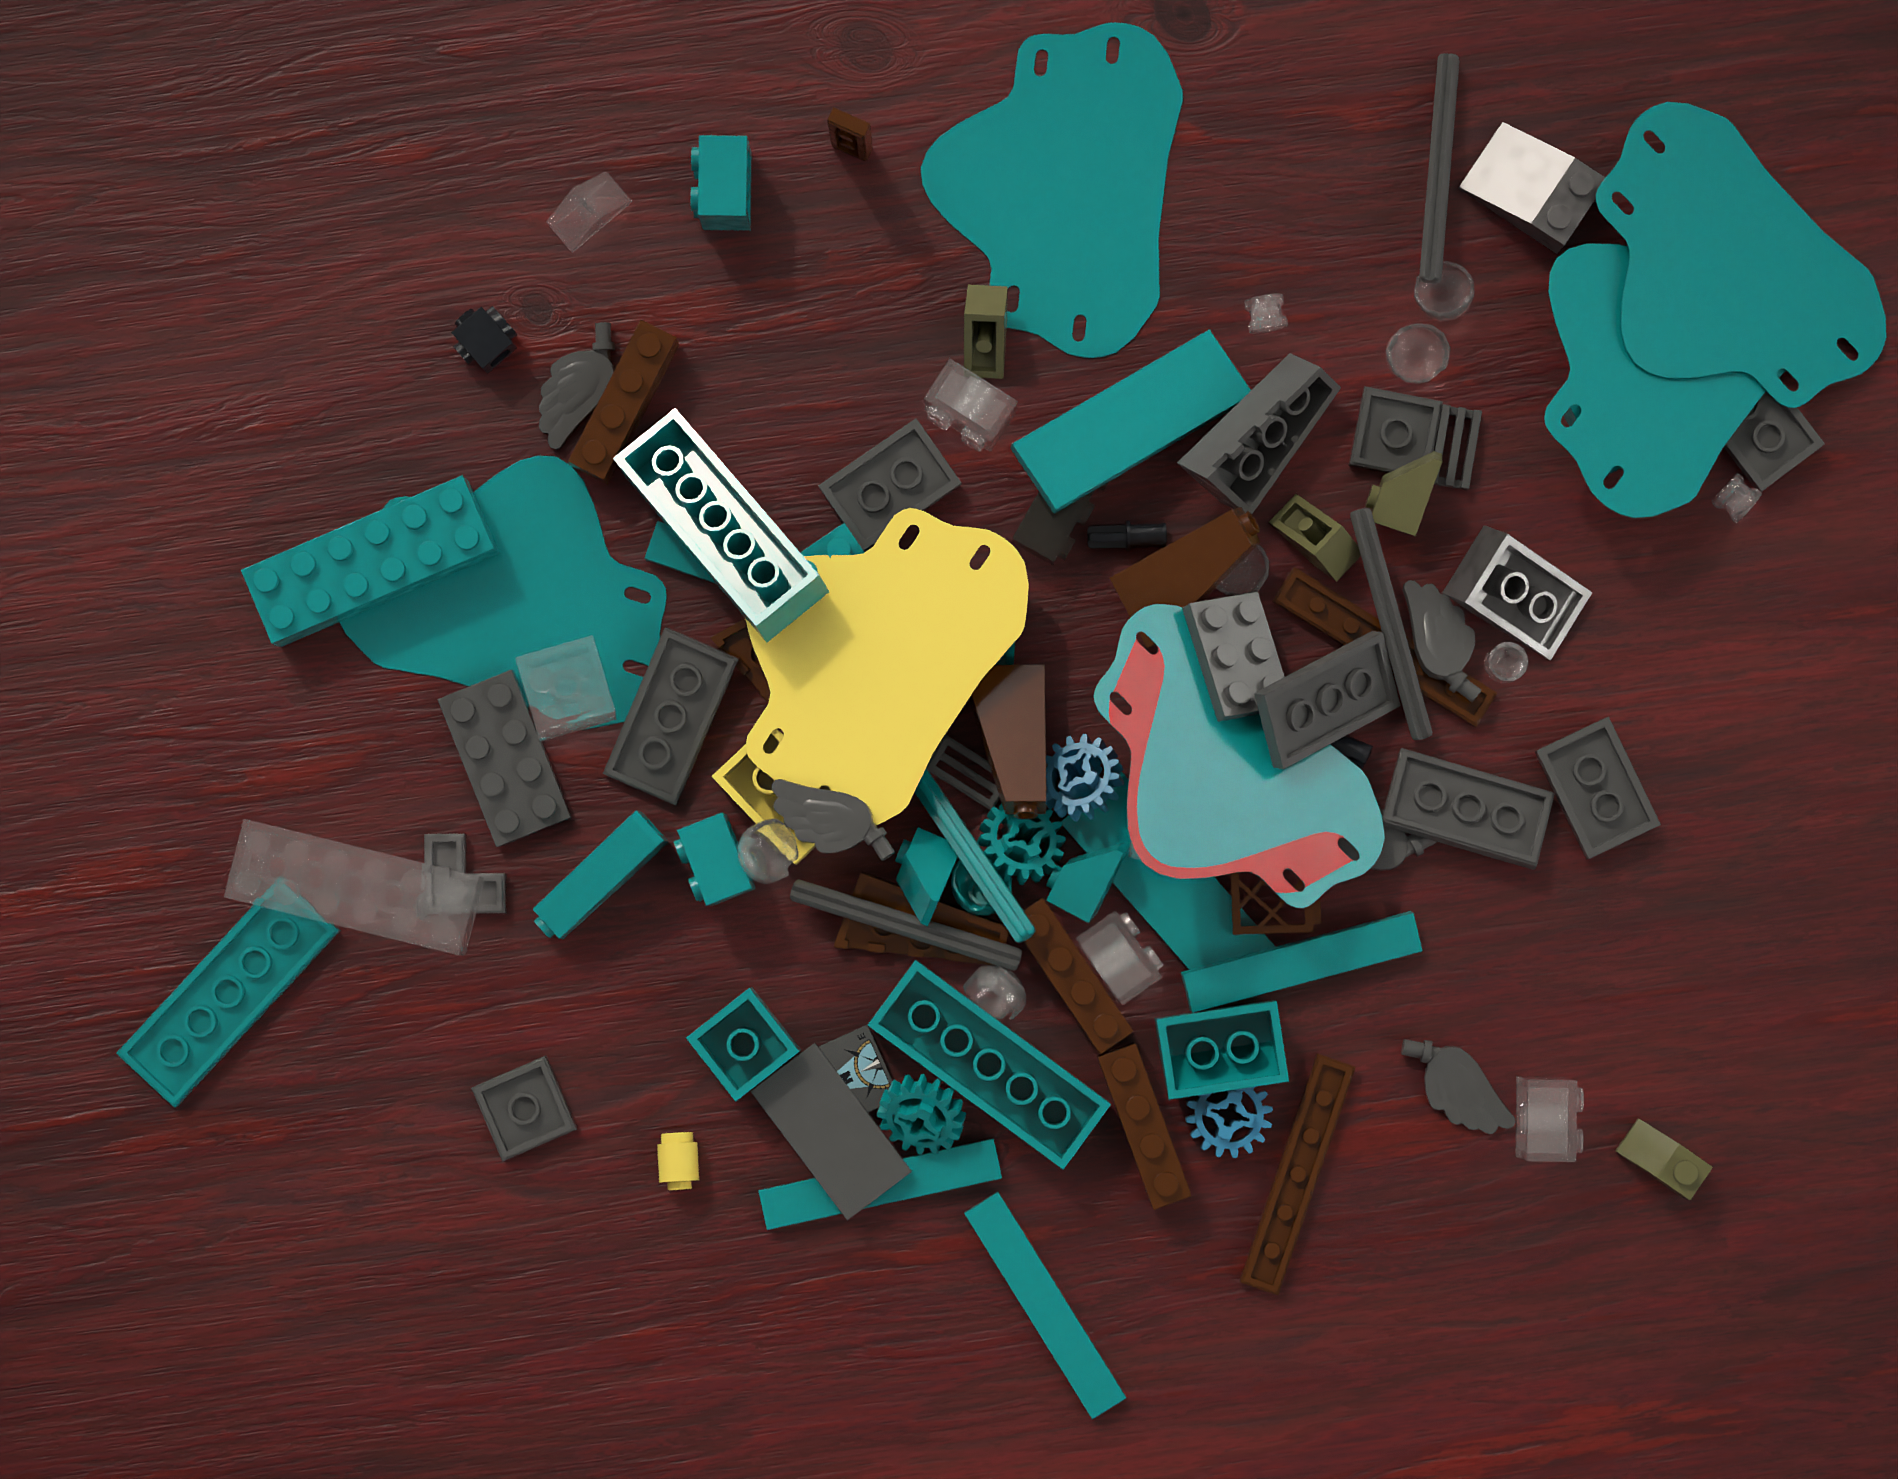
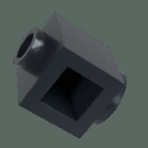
[451,306,518,374]

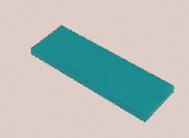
[1010,329,1251,514]
[1061,771,1276,970]
[116,876,341,1108]

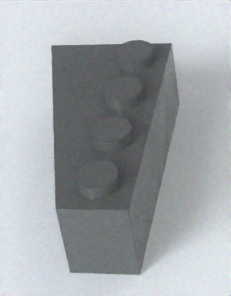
[1177,353,1341,514]

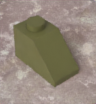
[964,284,1008,379]
[1365,451,1442,536]
[1269,494,1361,582]
[1615,1118,1713,1200]

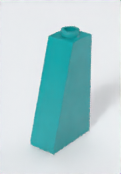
[533,810,669,939]

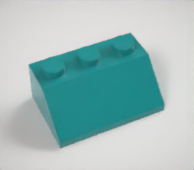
[1154,1000,1289,1100]

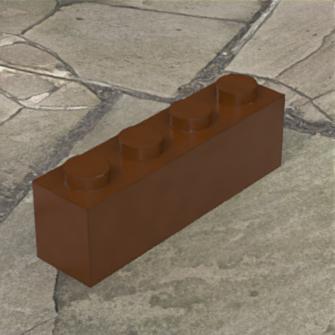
[568,319,680,485]
[1023,898,1134,1054]
[1096,1042,1192,1210]

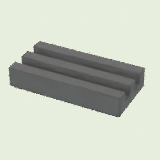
[1434,404,1482,490]
[926,735,1000,810]

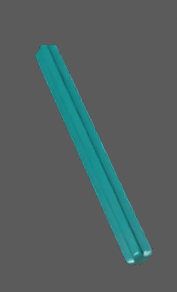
[914,768,1035,943]

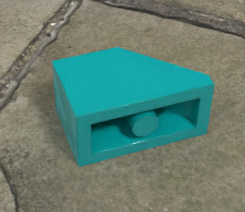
[895,827,958,926]
[1046,842,1131,923]

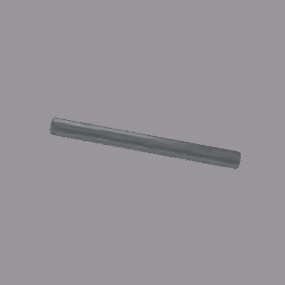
[1419,53,1460,284]
[1350,508,1433,740]
[790,879,1022,970]

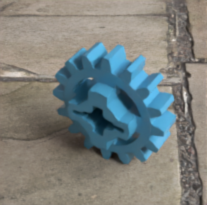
[1046,734,1124,822]
[1185,1087,1273,1158]

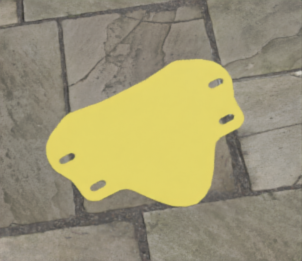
[745,508,1029,826]

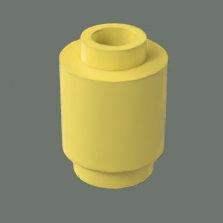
[657,1132,699,1190]

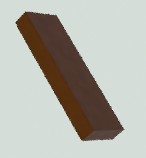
[827,107,873,161]

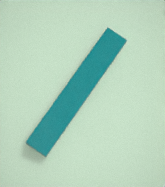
[1181,911,1423,1013]
[758,1138,1002,1230]
[964,1192,1126,1419]

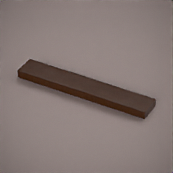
[1272,567,1497,727]
[1239,1053,1356,1295]

